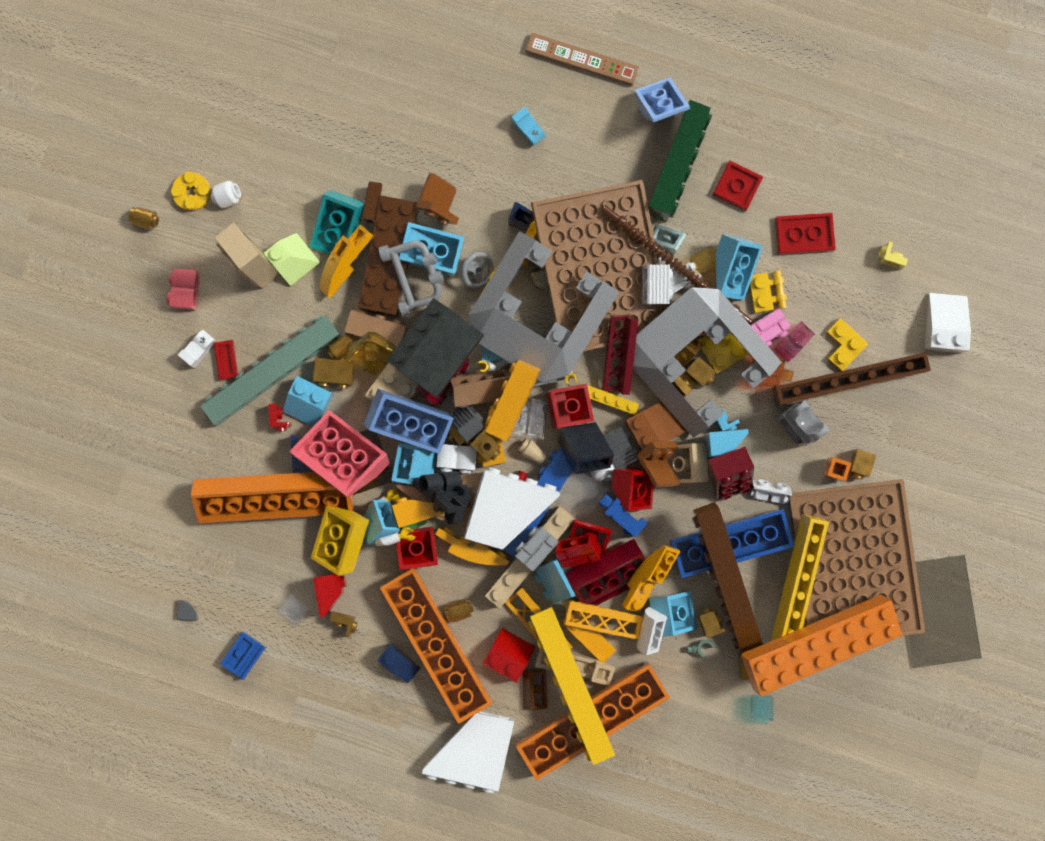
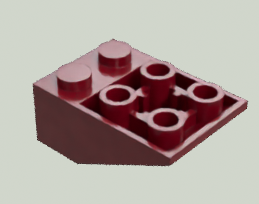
[708,447,754,501]

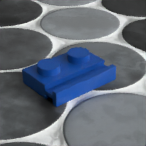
[220,631,267,680]

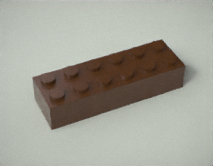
[358,195,419,318]

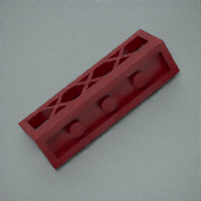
[602,315,639,395]

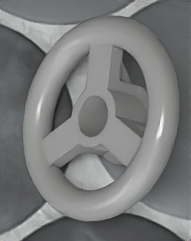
[461,252,494,289]

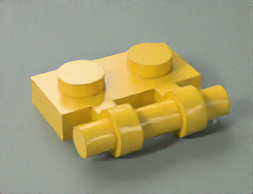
[749,270,787,314]

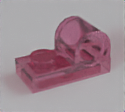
[774,321,815,363]

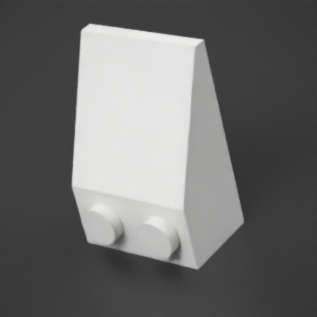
[924,293,971,353]

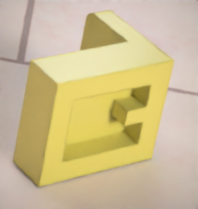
[878,242,908,270]

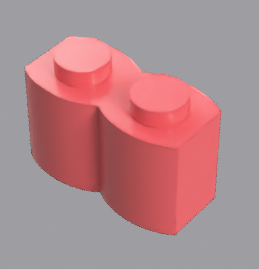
[167,268,200,310]

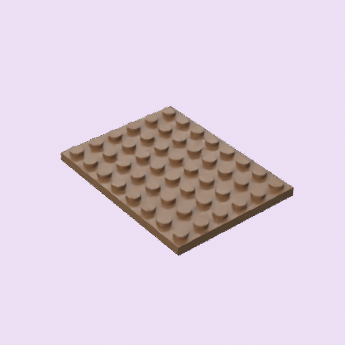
[531,180,668,351]
[789,479,925,636]

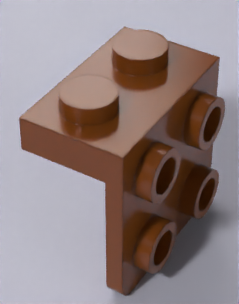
[416,173,459,226]

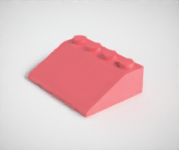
[289,410,389,498]

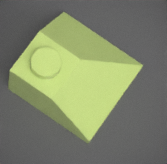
[264,233,320,286]

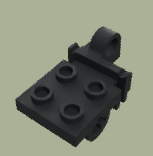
[412,471,471,525]

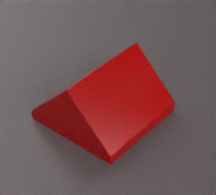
[569,520,612,555]
[395,526,438,571]

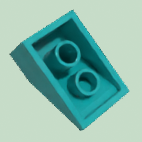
[309,190,364,255]

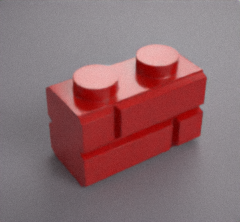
[555,533,601,568]

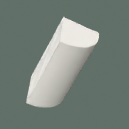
[637,607,667,655]

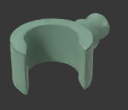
[687,639,715,658]

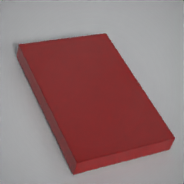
[775,213,836,255]

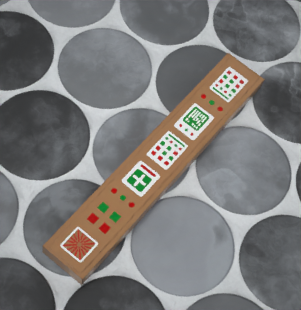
[526,33,639,86]

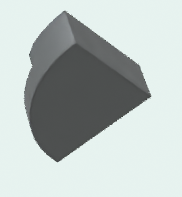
[177,599,198,621]

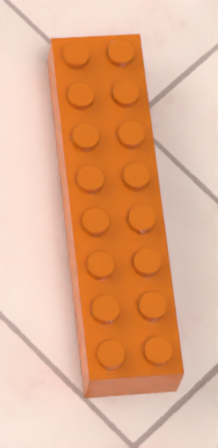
[191,472,354,523]
[380,568,493,724]
[741,595,903,696]
[516,661,670,781]

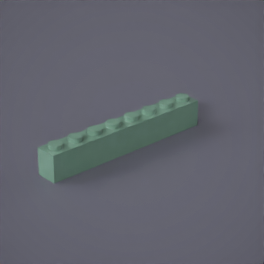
[200,315,341,426]

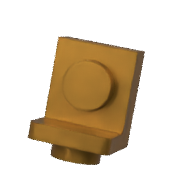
[672,372,696,397]
[329,611,358,637]

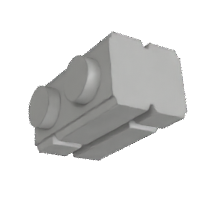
[515,527,559,571]

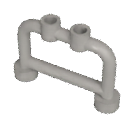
[379,241,444,317]

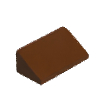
[362,181,383,223]
[522,669,547,710]

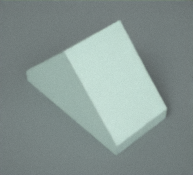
[653,224,686,255]

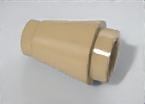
[517,438,547,464]

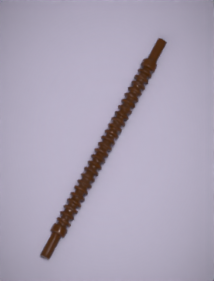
[601,205,754,326]

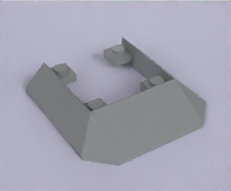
[469,231,619,382]
[633,287,782,438]

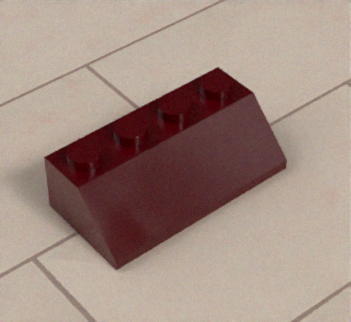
[565,539,645,606]

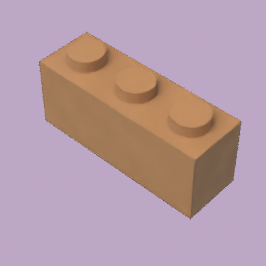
[344,308,407,348]
[450,369,510,408]

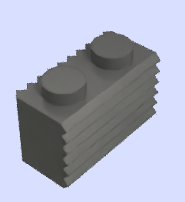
[449,405,485,442]
[604,427,639,469]

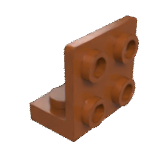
[637,441,680,487]

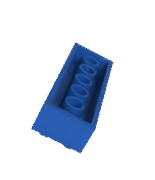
[669,509,794,578]

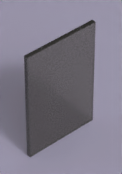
[907,555,982,668]

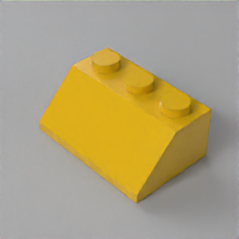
[311,506,369,576]

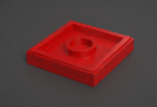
[712,160,763,211]

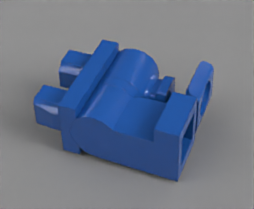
[598,495,648,538]

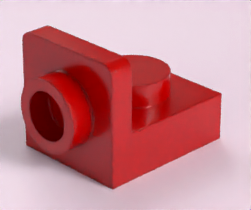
[268,403,292,431]

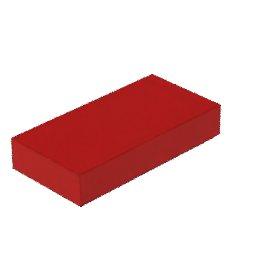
[214,340,239,381]

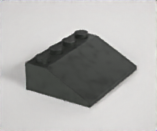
[386,298,484,398]

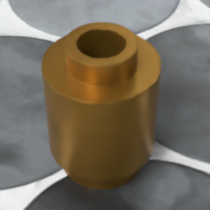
[128,207,159,230]
[326,334,356,360]
[444,598,474,623]

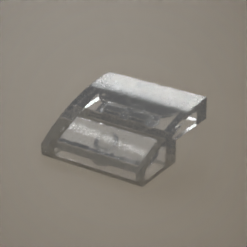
[555,471,608,522]

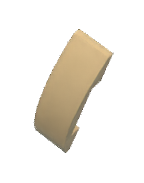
[535,649,615,686]

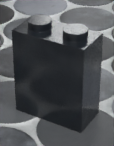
[558,422,614,474]

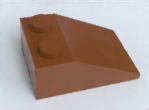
[624,401,687,451]

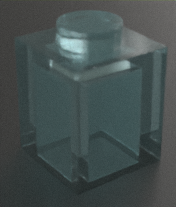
[751,695,774,725]

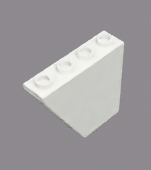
[464,467,560,549]
[422,711,514,793]

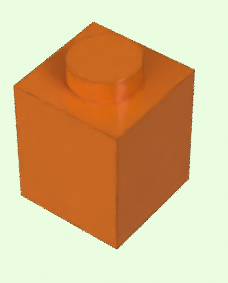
[822,457,851,482]

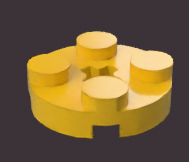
[171,171,211,211]

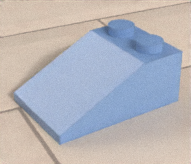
[635,77,690,122]

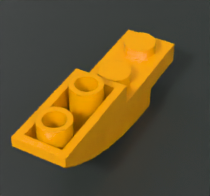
[319,225,373,298]
[435,527,509,566]
[622,545,680,613]

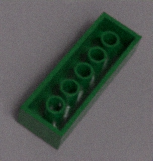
[648,100,712,222]

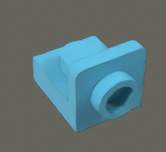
[715,408,740,432]

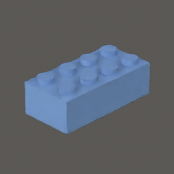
[363,388,454,454]

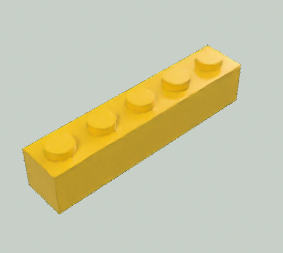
[587,385,639,416]

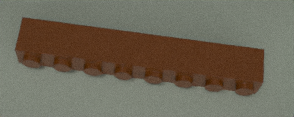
[772,352,931,407]
[692,502,763,654]

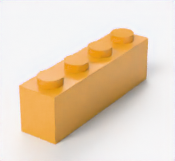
[485,359,541,442]

